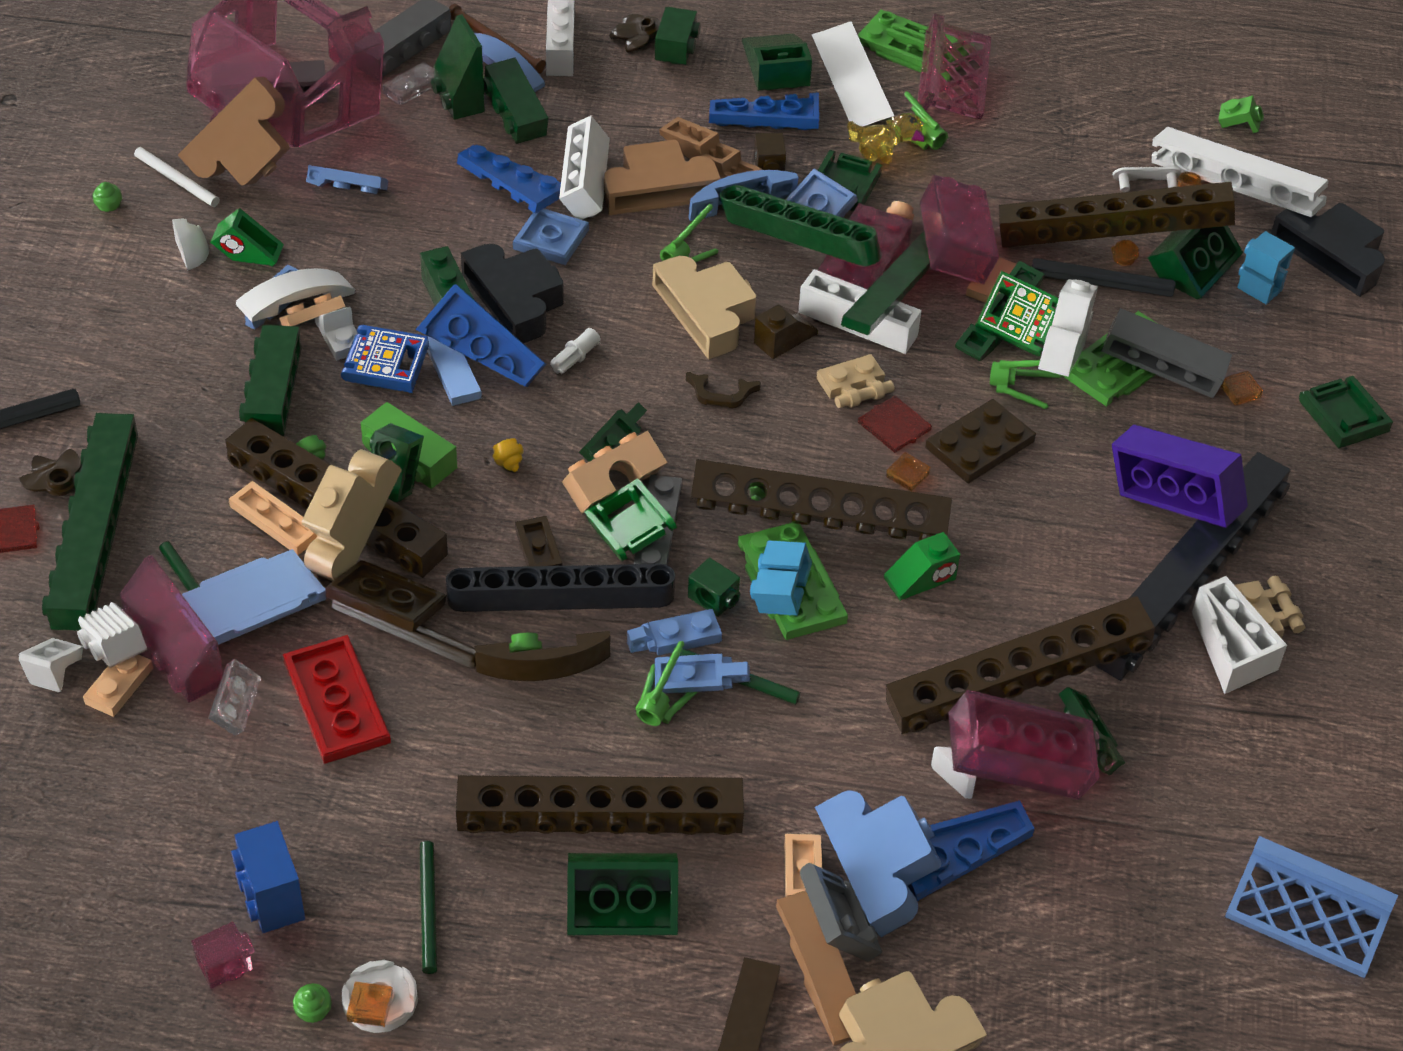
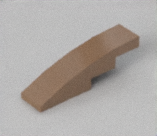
[659,117,763,179]
[776,890,856,1046]

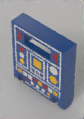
[341,325,429,393]

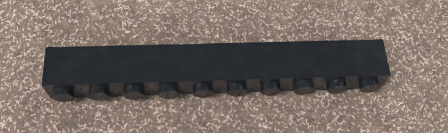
[1095,452,1291,681]

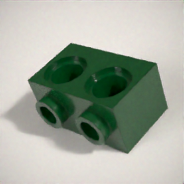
[369,423,424,502]

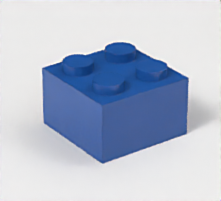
[231,821,305,934]

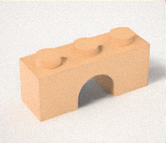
[562,431,668,514]

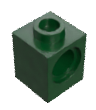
[688,557,741,617]

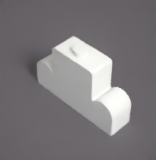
[1038,279,1098,377]

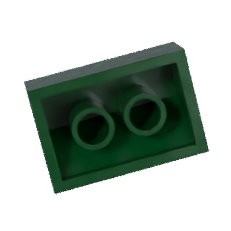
[1147,226,1243,299]
[567,853,678,935]

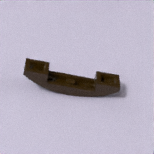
[474,631,611,681]

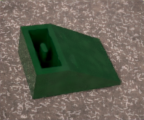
[742,33,812,91]

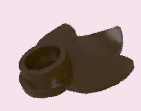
[609,14,660,53]
[19,449,81,496]

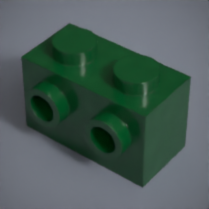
[655,7,701,65]

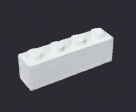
[546,0,575,76]
[559,116,610,220]
[798,269,922,354]

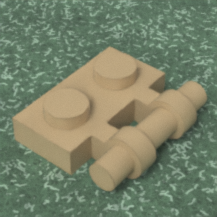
[817,354,895,408]
[1235,576,1305,638]

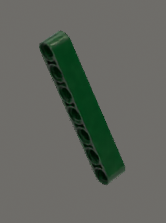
[720,185,882,266]

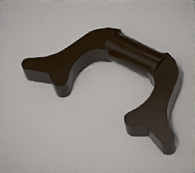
[685,372,761,409]

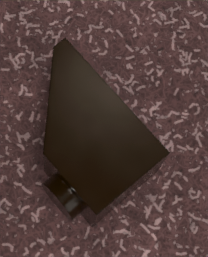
[754,304,818,359]

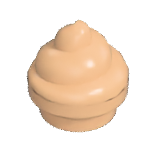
[885,201,914,232]

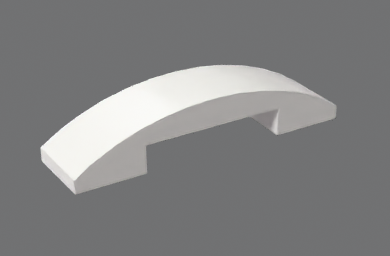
[236,268,355,322]

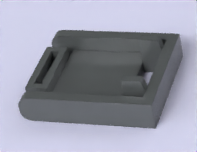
[800,863,882,962]

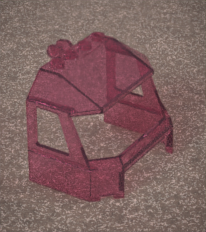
[186,0,384,147]

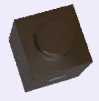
[754,133,786,171]

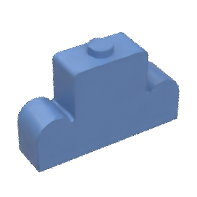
[815,790,942,937]

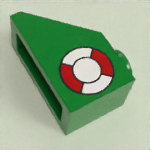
[210,208,284,266]
[884,532,960,601]

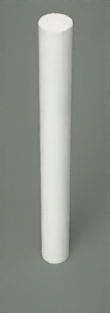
[134,147,220,207]

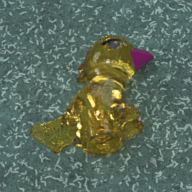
[847,113,924,165]

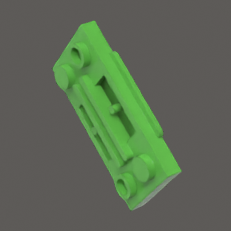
[858,9,974,81]
[1062,311,1158,407]
[738,522,848,640]

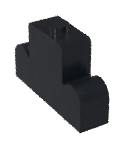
[1271,203,1385,297]
[461,244,564,343]

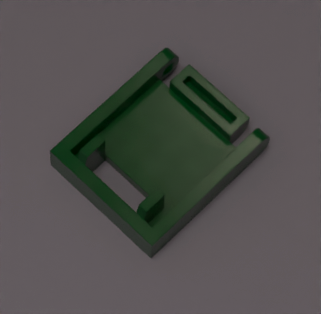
[818,150,883,213]
[1299,376,1393,449]

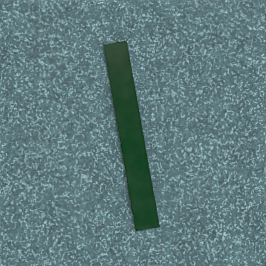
[841,229,952,336]

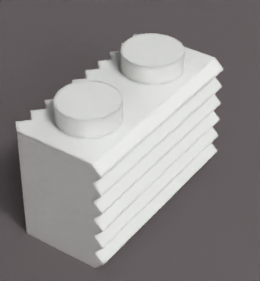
[77,602,147,668]

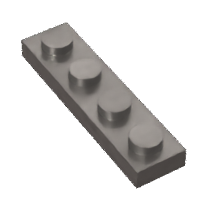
[634,475,682,565]

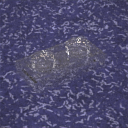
[382,62,434,106]
[208,659,261,736]

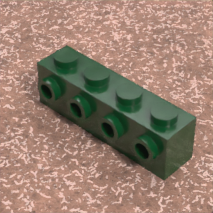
[239,325,302,436]

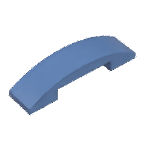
[474,33,545,92]
[688,170,798,222]

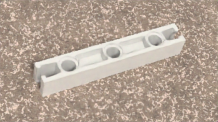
[1152,127,1328,217]

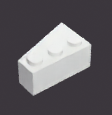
[1192,576,1287,694]

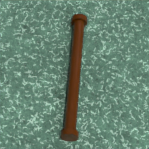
[449,4,546,74]

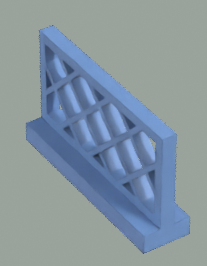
[1225,836,1398,978]

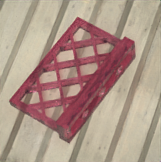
[917,13,991,120]

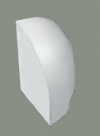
[172,218,209,271]

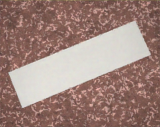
[812,21,894,130]

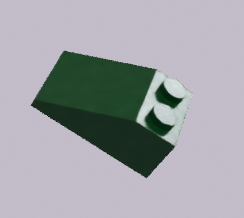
[431,14,485,120]

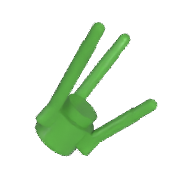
[891,91,948,150]
[660,204,718,262]
[990,360,1062,409]
[635,641,697,726]

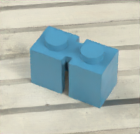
[1237,231,1295,305]
[750,541,812,616]

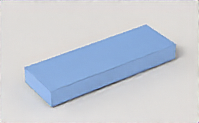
[427,336,481,406]

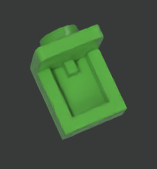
[1218,96,1264,133]

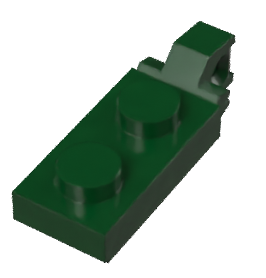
[579,402,647,462]
[1058,687,1125,775]

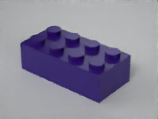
[1112,424,1248,528]

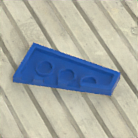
[709,92,819,130]
[457,145,561,213]
[415,284,547,387]
[907,800,1035,901]

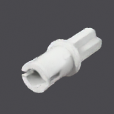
[550,328,601,374]

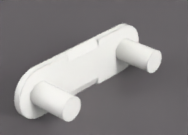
[1112,167,1182,192]

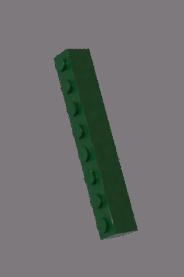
[42,413,138,631]

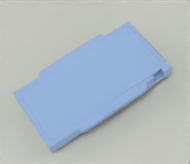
[174,549,326,649]

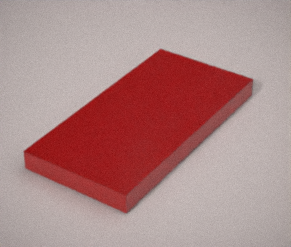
[283,635,391,764]

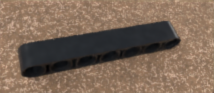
[446,564,675,612]

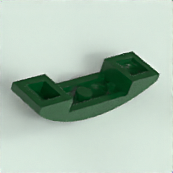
[955,261,1045,361]

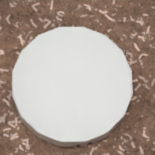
[342,960,418,1033]

